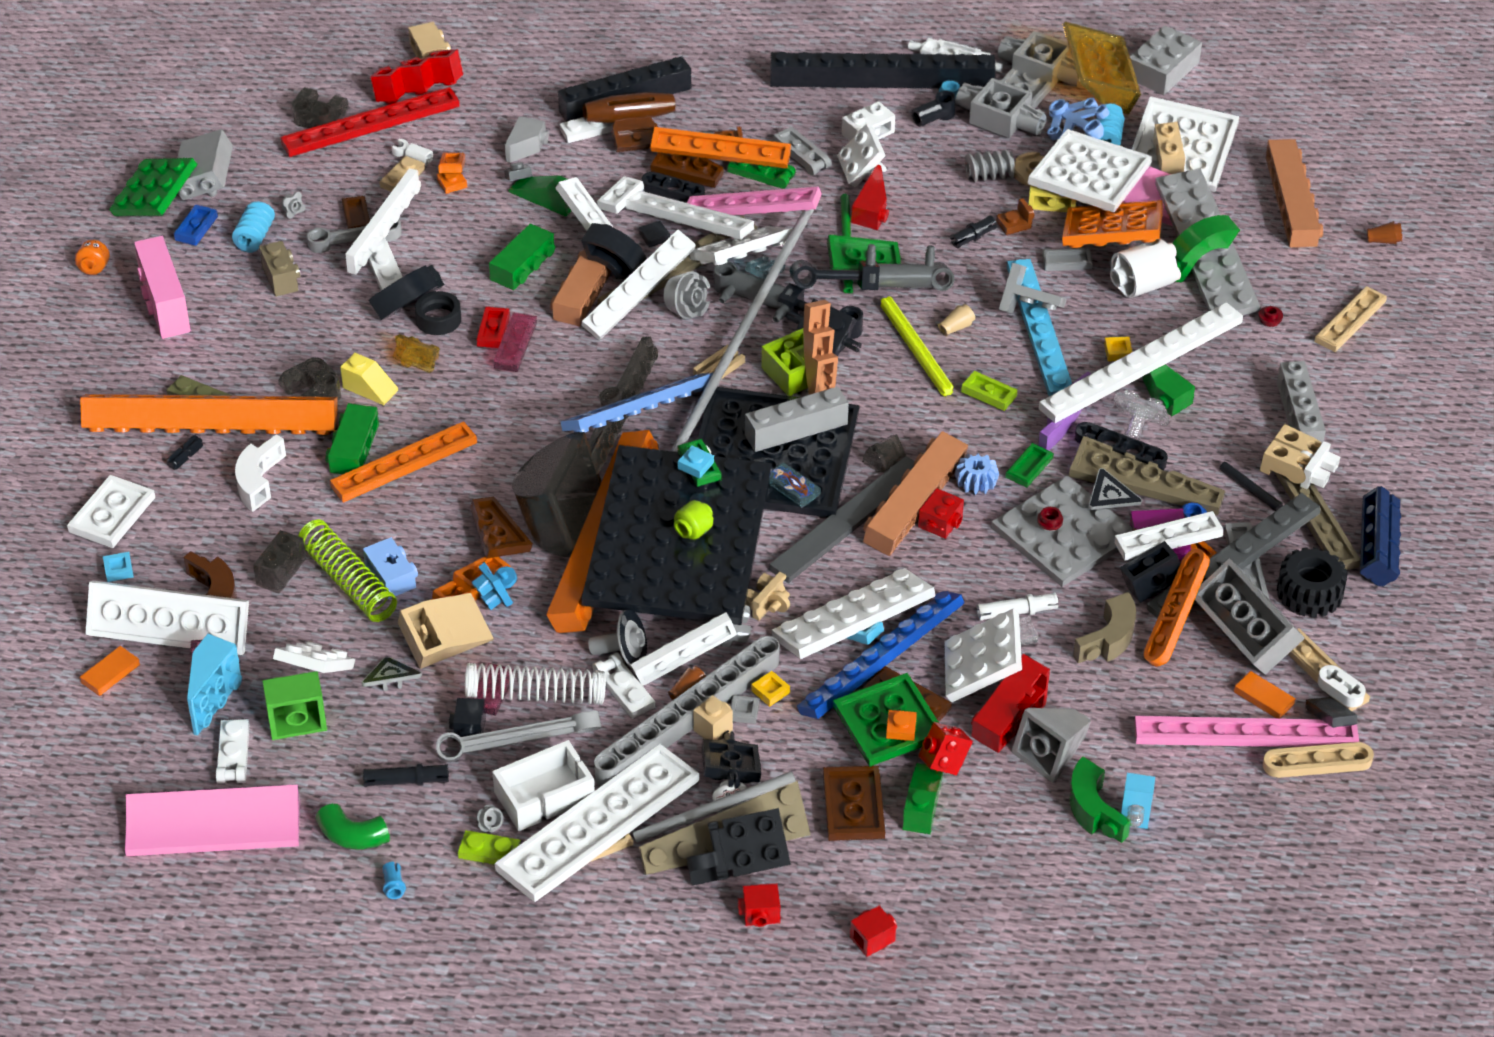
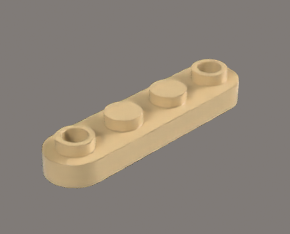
[1263,742,1374,778]

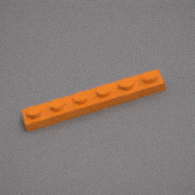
[651,127,791,168]
[330,421,477,503]

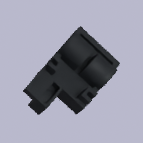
[686,808,791,886]

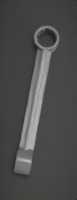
[436,711,602,762]

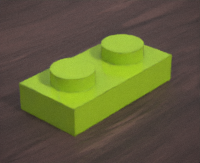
[961,371,1017,411]
[458,830,521,865]

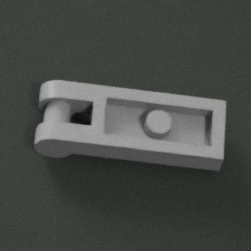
[773,127,832,176]

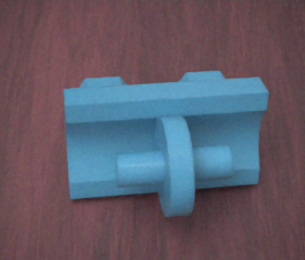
[471,562,517,610]

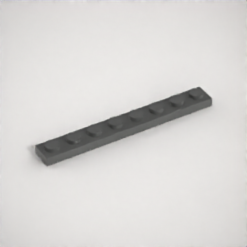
[1147,493,1320,619]

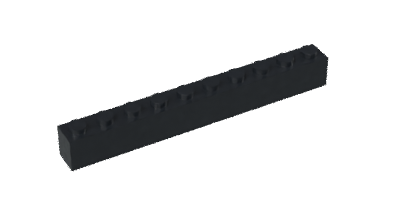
[770,52,996,89]

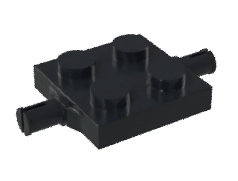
[787,299,862,356]
[701,730,762,788]

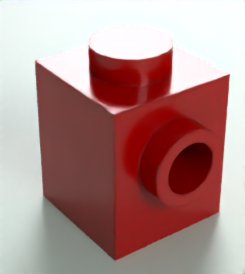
[738,883,781,927]
[850,905,897,957]

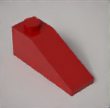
[851,164,889,230]

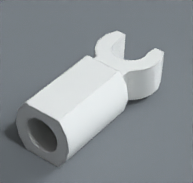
[392,139,433,166]

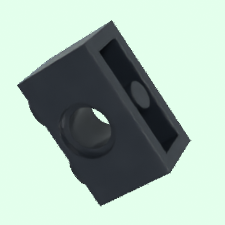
[1120,541,1180,603]

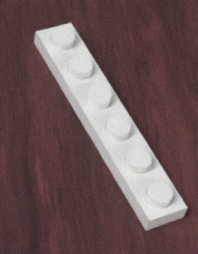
[346,168,421,274]
[625,190,754,239]
[581,230,696,340]

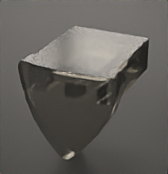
[862,434,906,473]

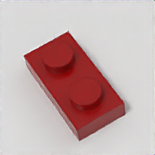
[477,307,510,349]

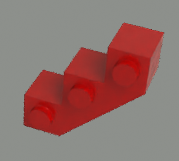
[370,49,464,104]

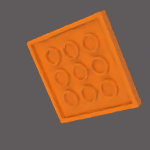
[1062,200,1163,248]

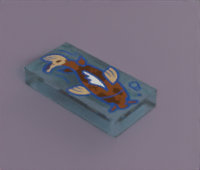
[769,462,821,507]

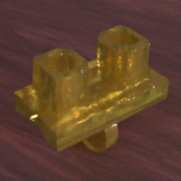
[393,334,440,373]

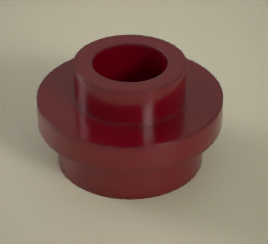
[1259,306,1283,327]
[1037,506,1063,531]

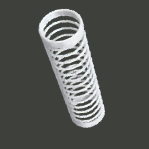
[465,663,606,705]

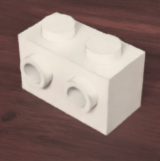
[842,101,895,141]

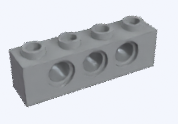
[1277,361,1326,443]

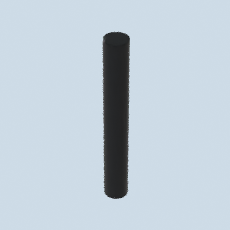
[1219,461,1283,511]

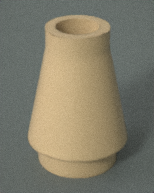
[938,304,975,336]

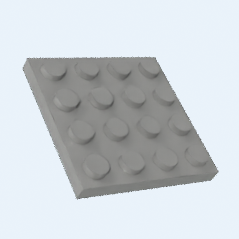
[991,475,1132,587]

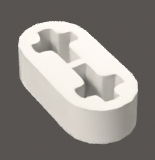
[1318,665,1366,708]

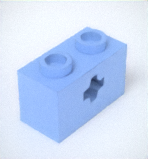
[363,537,418,599]

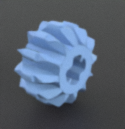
[955,453,999,496]

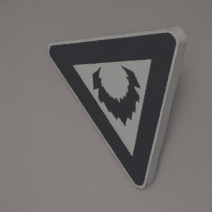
[1088,468,1142,510]
[362,657,422,691]

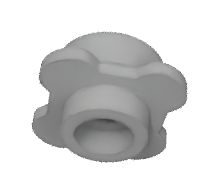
[281,192,305,219]

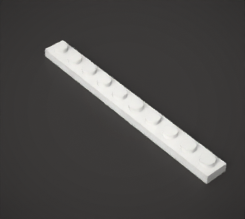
[1039,302,1243,423]

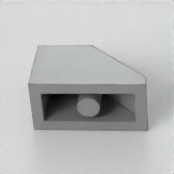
[505,117,549,163]

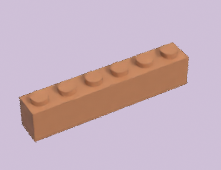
[1265,139,1323,247]
[863,431,968,556]

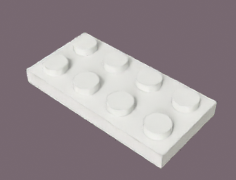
[689,226,793,265]

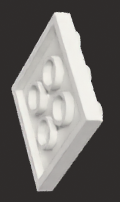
[944,608,1022,702]

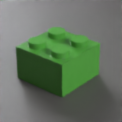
[262,671,327,740]

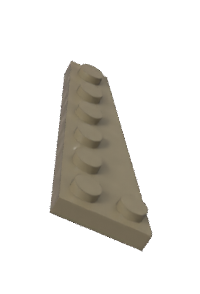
[1069,436,1225,515]
[638,780,811,875]

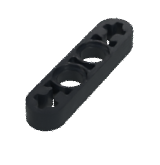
[1075,422,1168,470]

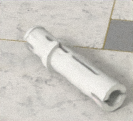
[977,592,1058,621]

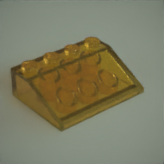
[1063,22,1141,115]

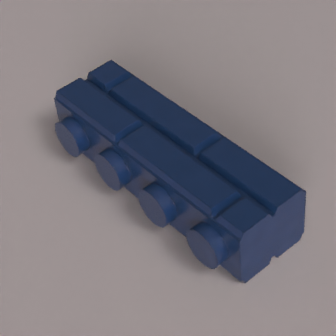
[1360,486,1401,587]

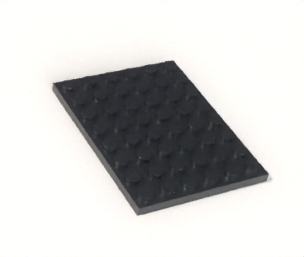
[581,445,772,625]

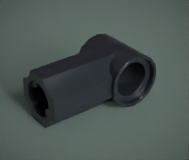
[911,91,955,127]

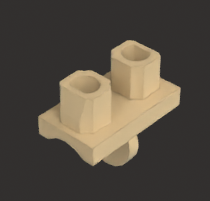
[746,572,790,621]

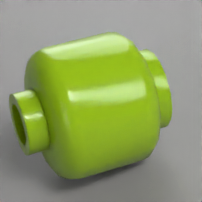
[674,500,713,540]

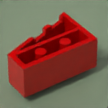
[971,654,1050,753]

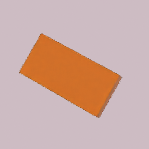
[438,153,465,173]
[80,646,140,696]
[1234,671,1296,719]

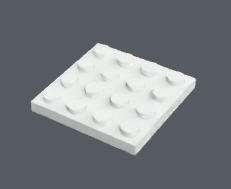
[1131,97,1239,192]
[1028,129,1152,212]

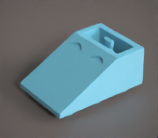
[187,634,242,736]

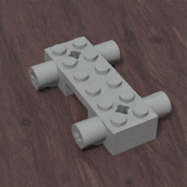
[955,31,1087,138]

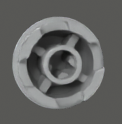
[664,271,710,320]

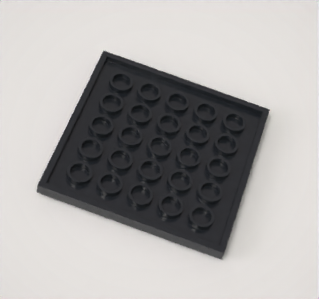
[697,387,860,518]

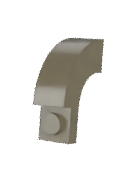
[1073,592,1136,663]

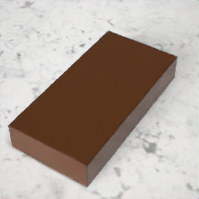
[342,196,370,229]

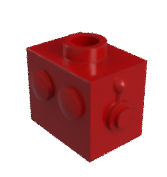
[918,488,964,539]
[918,722,973,775]

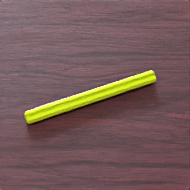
[880,296,954,396]

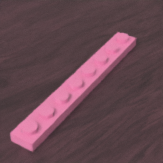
[1134,716,1359,747]

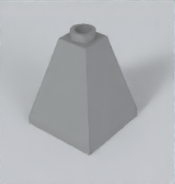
[1011,708,1091,783]

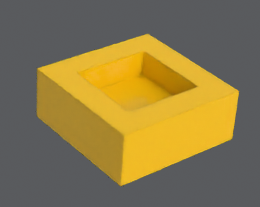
[1104,337,1133,361]
[751,671,790,707]

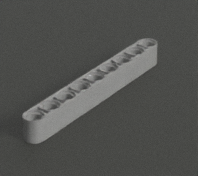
[594,636,780,786]

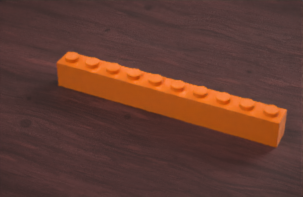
[80,394,338,435]
[546,430,659,633]

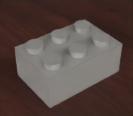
[1126,25,1202,95]

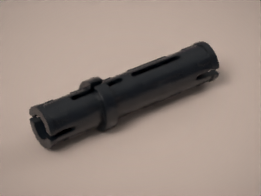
[363,763,449,787]

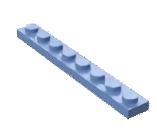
[560,372,714,434]

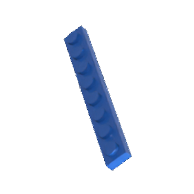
[797,591,965,719]

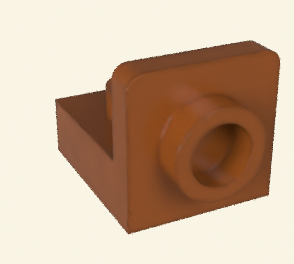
[996,198,1034,235]

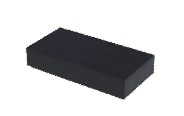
[1305,697,1357,728]

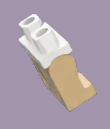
[1260,424,1340,489]

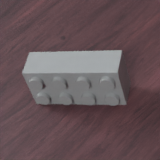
[1195,558,1305,675]

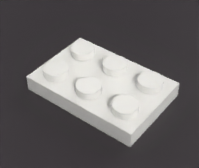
[67,475,155,548]
[273,642,355,673]

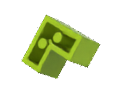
[761,328,808,396]

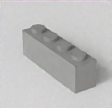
[745,386,849,452]

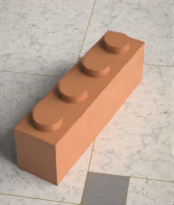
[550,250,612,327]

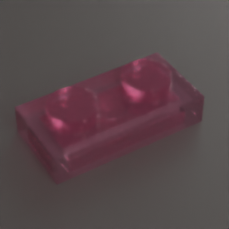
[473,663,514,716]

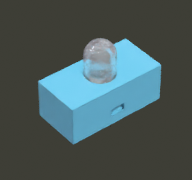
[1121,773,1155,829]

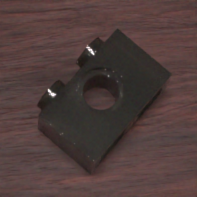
[253,530,306,594]

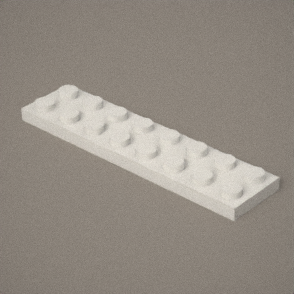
[495,744,699,902]

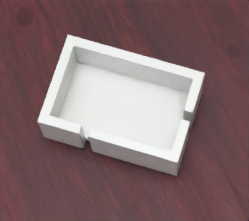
[492,740,594,831]

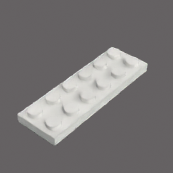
[772,568,935,659]
[85,581,249,655]

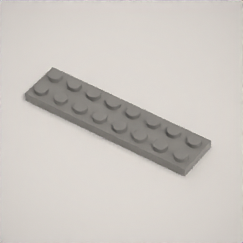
[1155,168,1260,315]

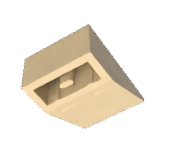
[398,593,494,669]

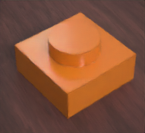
[437,173,467,194]
[886,710,917,741]

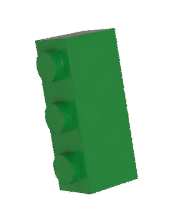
[489,223,555,291]
[325,403,379,475]

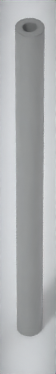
[633,771,796,843]

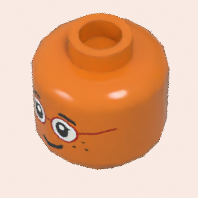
[75,240,110,275]

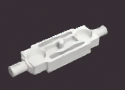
[908,38,1003,73]

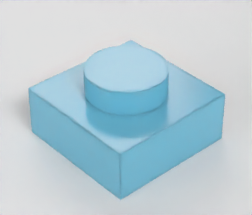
[678,446,714,479]
[103,552,134,582]
[847,621,884,645]

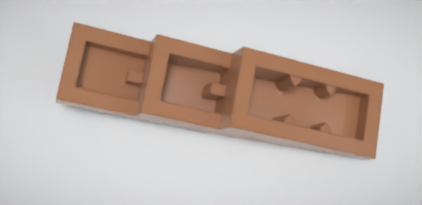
[803,300,838,395]

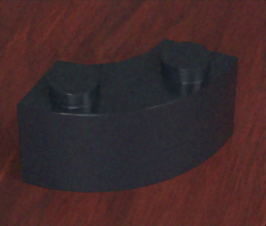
[581,223,647,279]

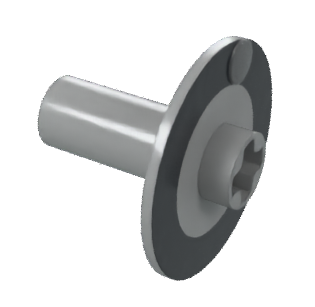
[588,610,647,668]

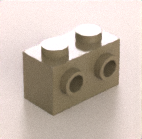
[259,241,300,297]

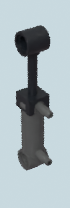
[789,244,955,291]
[714,262,863,339]

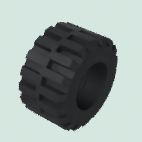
[1277,547,1348,617]

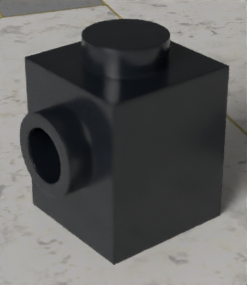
[449,698,486,737]

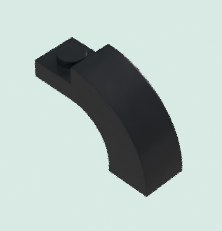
[368,265,445,320]

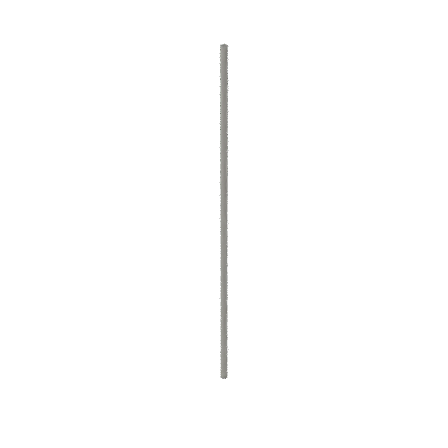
[671,209,814,452]

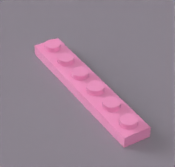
[687,187,822,215]

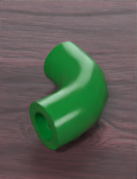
[315,803,390,850]

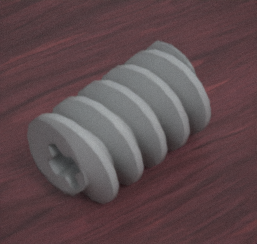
[964,150,1015,182]

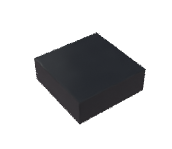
[639,221,670,248]

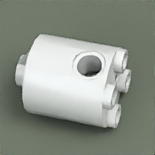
[1110,239,1181,298]

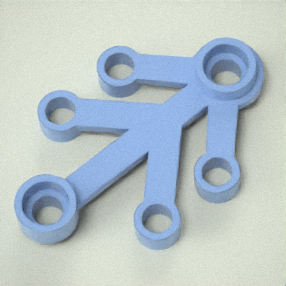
[1047,98,1109,140]

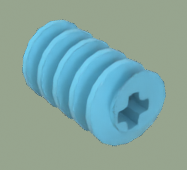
[1096,103,1125,146]
[232,201,275,253]

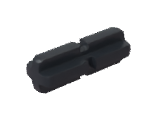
[166,435,203,470]

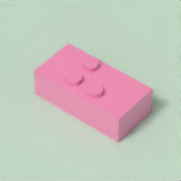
[134,236,191,339]

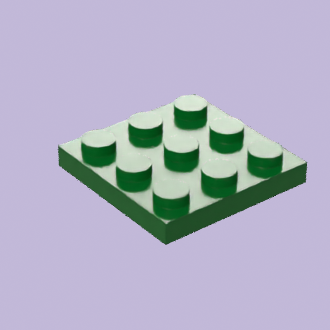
[109,158,198,216]
[833,672,939,767]

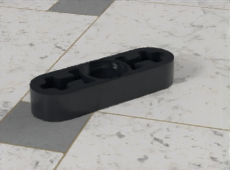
[642,172,705,203]

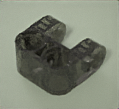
[291,87,348,129]
[278,357,341,401]

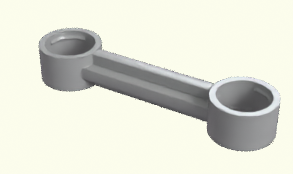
[307,219,402,253]

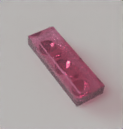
[493,313,537,372]

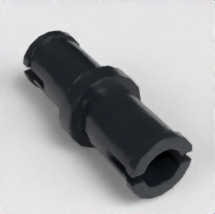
[950,215,997,249]

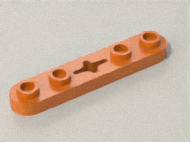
[1143,548,1210,667]

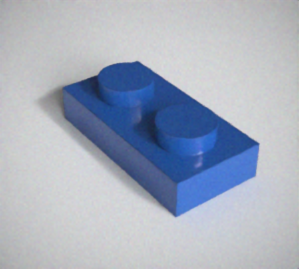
[174,205,218,246]

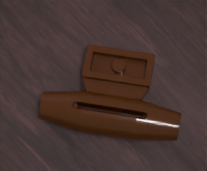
[583,92,676,152]

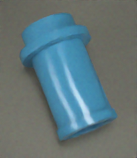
[382,862,406,899]

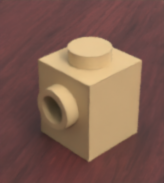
[693,695,733,740]

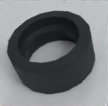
[415,291,461,335]

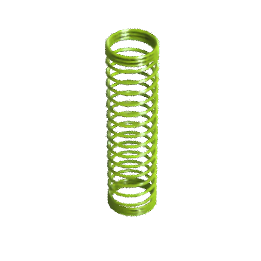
[298,519,397,622]

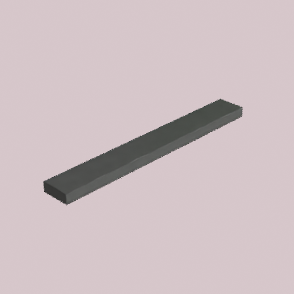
[769,456,915,583]

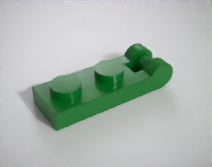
[728,161,796,189]

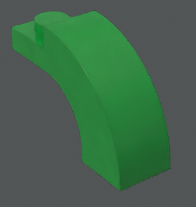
[1172,215,1240,283]
[1069,756,1131,843]

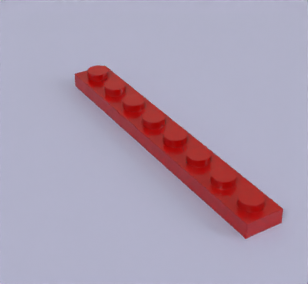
[281,87,460,157]

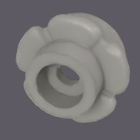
[476,804,503,832]

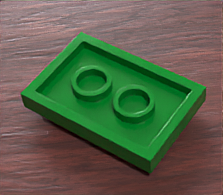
[827,235,901,270]

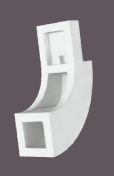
[235,434,286,512]

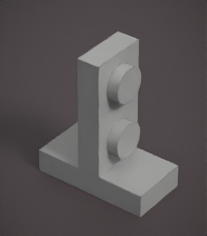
[999,263,1067,314]

